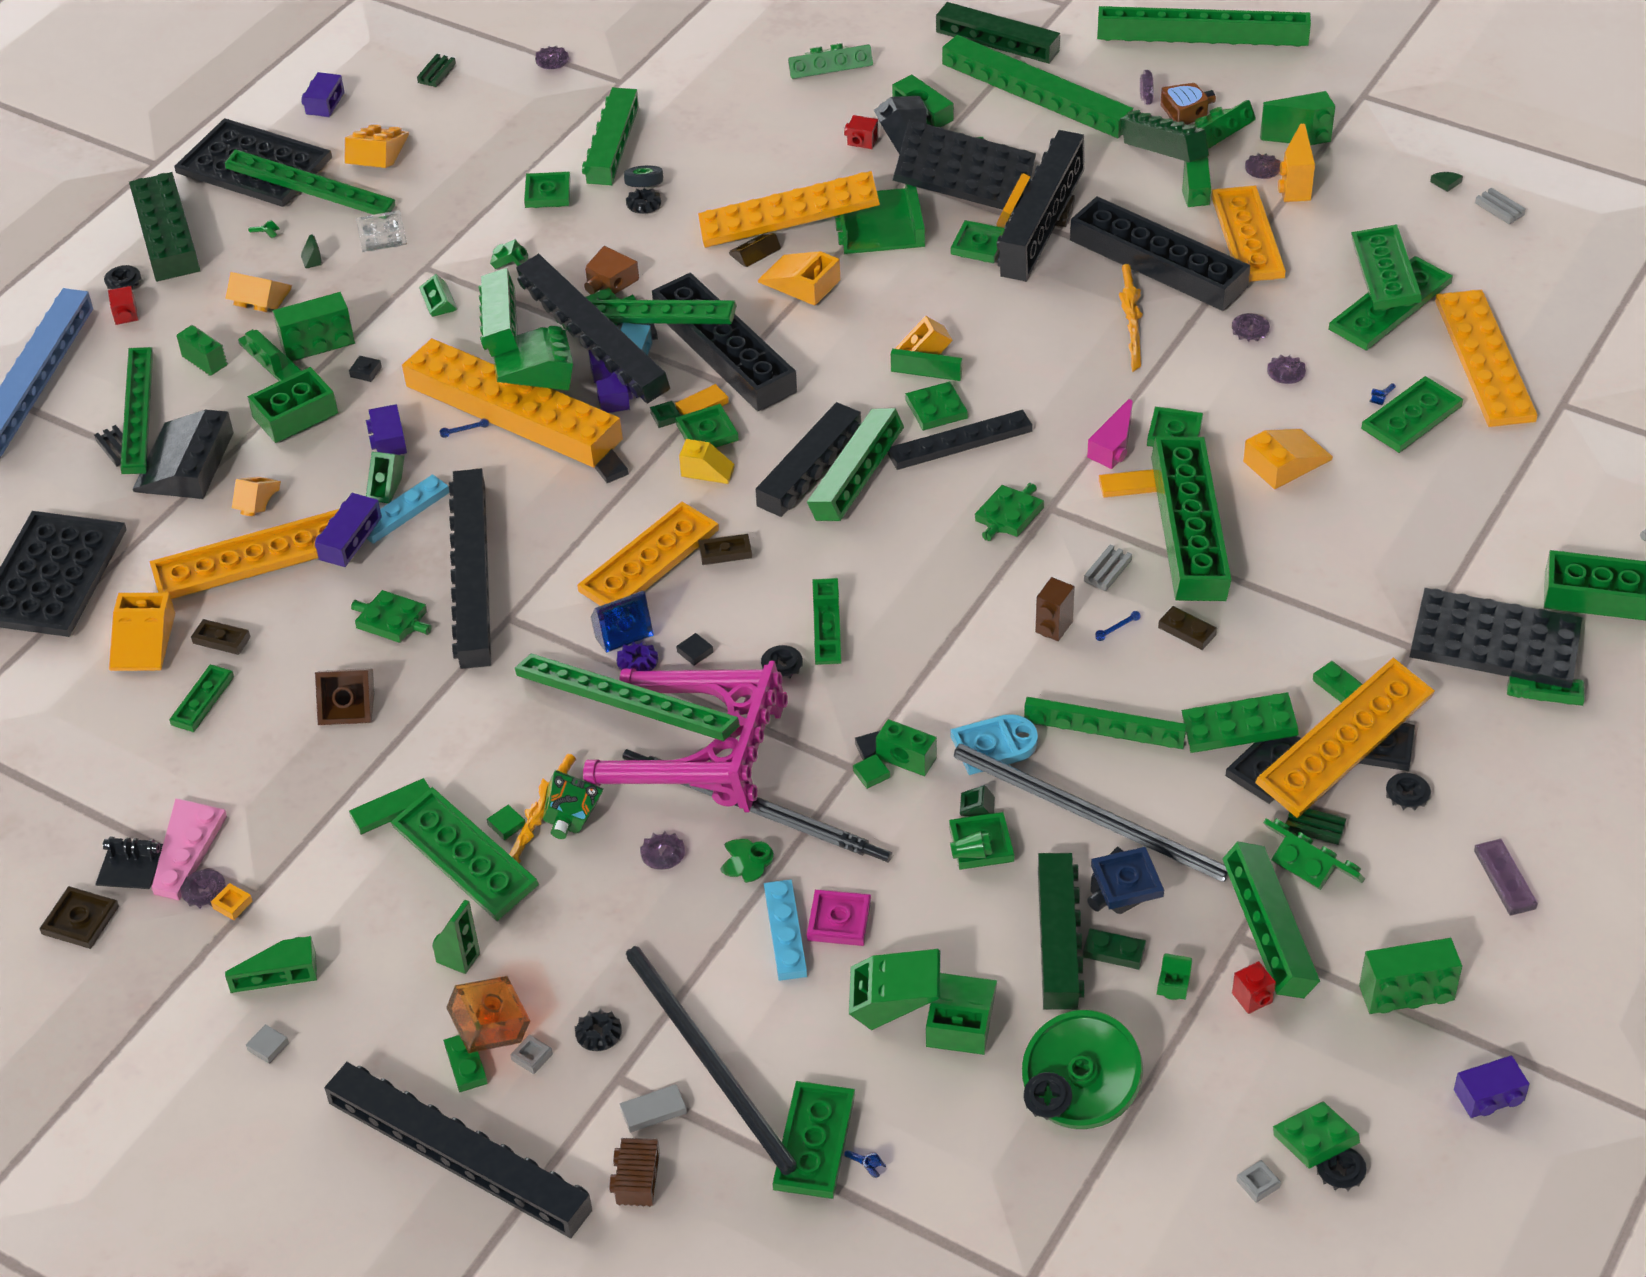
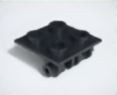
[95,836,163,889]

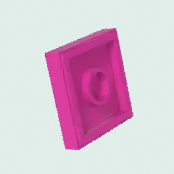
[807,889,871,946]

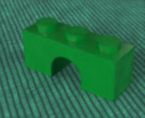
[892,74,954,127]

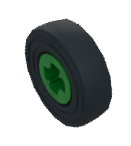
[624,165,663,187]

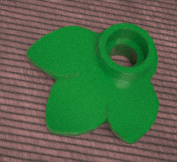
[720,839,774,883]

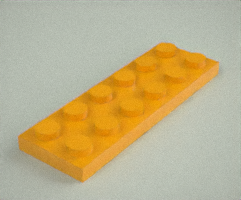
[1211,185,1286,282]
[577,501,719,615]

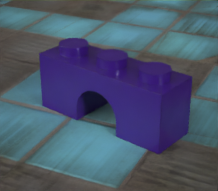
[588,350,633,413]

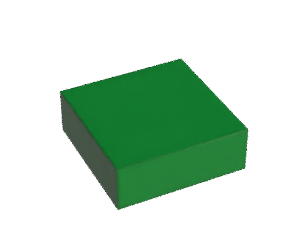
[853,754,890,789]
[487,804,525,840]

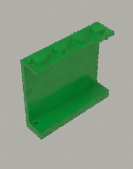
[834,184,925,254]

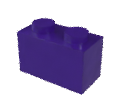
[301,72,345,117]
[366,404,407,455]
[1453,1055,1530,1118]

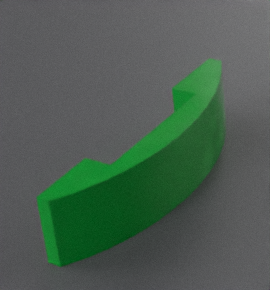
[812,578,841,665]

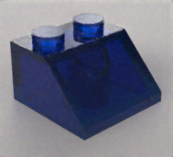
[591,591,654,653]

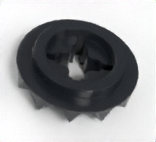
[626,187,661,214]
[104,265,142,290]
[761,645,803,679]
[1386,773,1431,811]
[575,1009,622,1051]
[1023,1072,1072,1120]
[1316,1148,1366,1191]

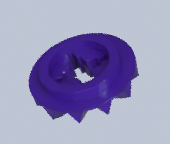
[616,641,658,671]

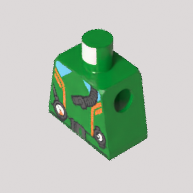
[543,770,604,839]

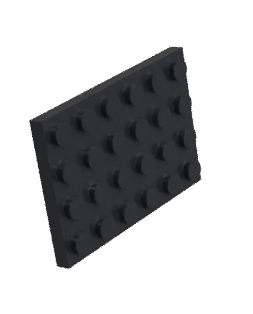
[174,118,332,207]
[892,120,1036,213]
[0,511,127,637]
[1409,588,1582,689]

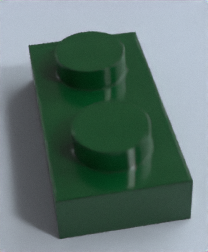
[1083,928,1146,970]

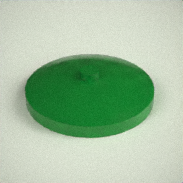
[1022,1010,1143,1129]

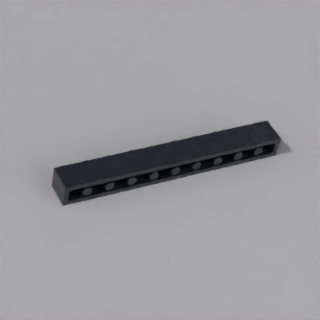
[516,253,670,404]
[449,468,491,669]
[324,1061,592,1239]

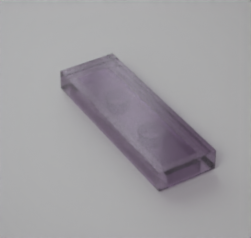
[1474,839,1538,916]

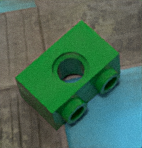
[876,719,937,776]

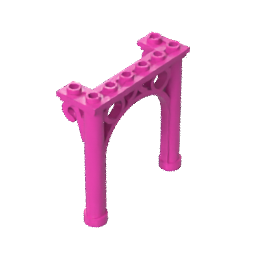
[583,661,788,812]

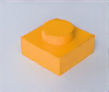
[211,883,253,920]

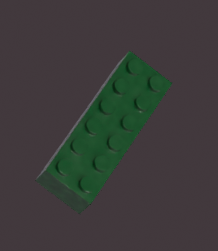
[129,172,201,282]

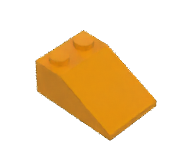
[1278,124,1315,202]
[1243,429,1333,489]

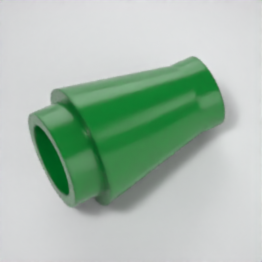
[950,831,993,859]

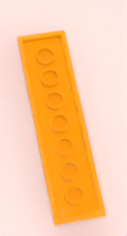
[698,171,880,248]
[1435,289,1537,427]
[149,509,339,599]
[1255,657,1435,818]

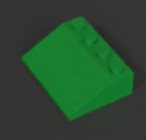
[493,326,573,391]

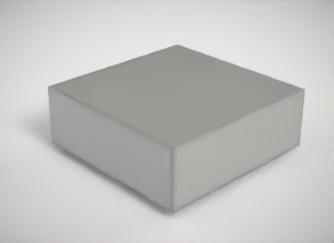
[246,1024,289,1064]
[510,1034,553,1074]
[1236,1160,1281,1203]

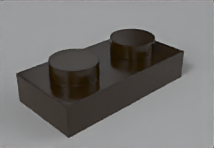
[698,534,752,565]
[1158,606,1217,650]
[191,619,251,655]

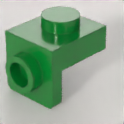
[490,239,528,270]
[1156,953,1192,1000]

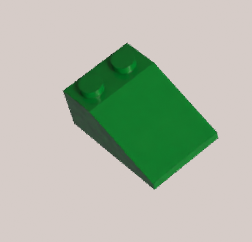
[1260,91,1335,146]

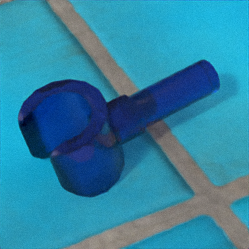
[1369,383,1396,405]
[844,1150,886,1178]

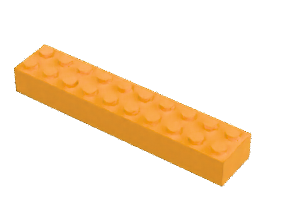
[402,338,623,468]

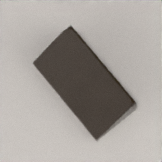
[729,233,781,267]

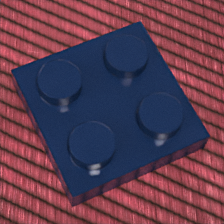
[1091,846,1164,910]

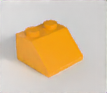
[225,272,292,312]

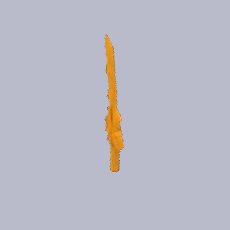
[1119,264,1143,372]
[509,754,576,864]

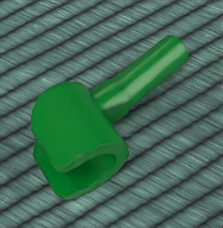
[248,220,280,238]

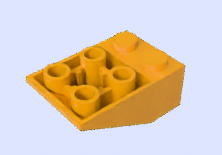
[345,125,409,168]
[758,251,841,306]
[109,592,176,671]

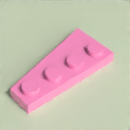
[152,799,227,900]

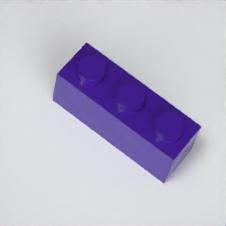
[315,492,382,567]

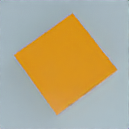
[996,173,1030,228]

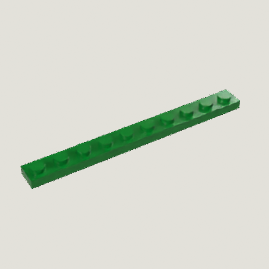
[514,653,740,741]

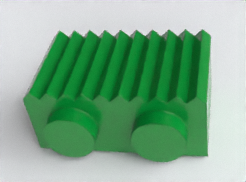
[177,325,228,376]

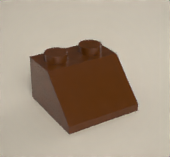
[315,668,374,725]

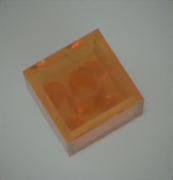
[446,976,530,1053]

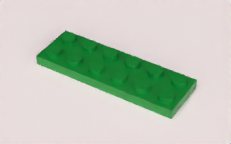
[1351,224,1422,310]
[1328,256,1453,351]
[391,787,539,921]

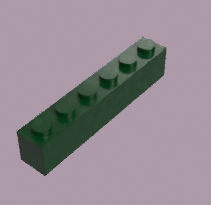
[936,2,1060,64]
[1120,110,1209,162]
[1038,853,1084,1010]

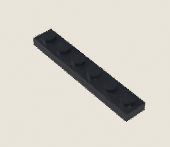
[888,409,1032,470]

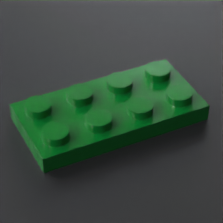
[1361,376,1463,453]
[1181,692,1299,753]
[772,1081,855,1199]

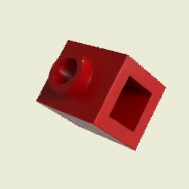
[844,115,879,149]
[1232,961,1276,1014]

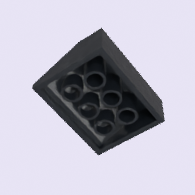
[133,409,234,499]

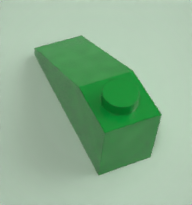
[432,900,480,974]
[225,936,317,993]

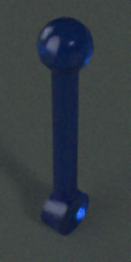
[439,419,489,438]
[1095,611,1141,641]

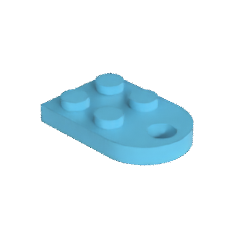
[950,715,1038,775]

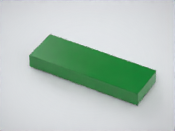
[890,348,962,381]
[169,664,234,732]
[349,778,430,835]

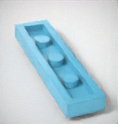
[367,474,449,544]
[764,879,807,981]

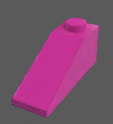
[1087,399,1133,469]

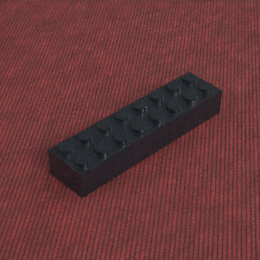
[997,130,1085,282]
[1070,196,1250,311]
[652,272,797,412]

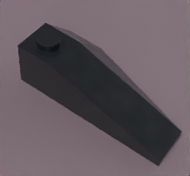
[874,96,929,154]

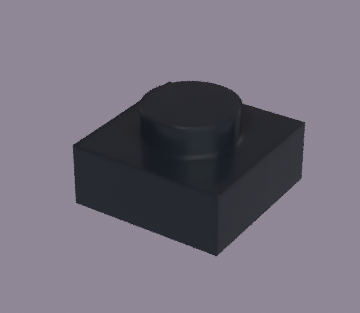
[349,355,382,382]

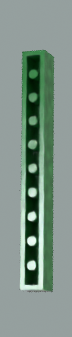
[1097,6,1311,47]
[942,35,1133,139]

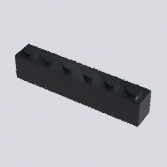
[755,402,861,517]

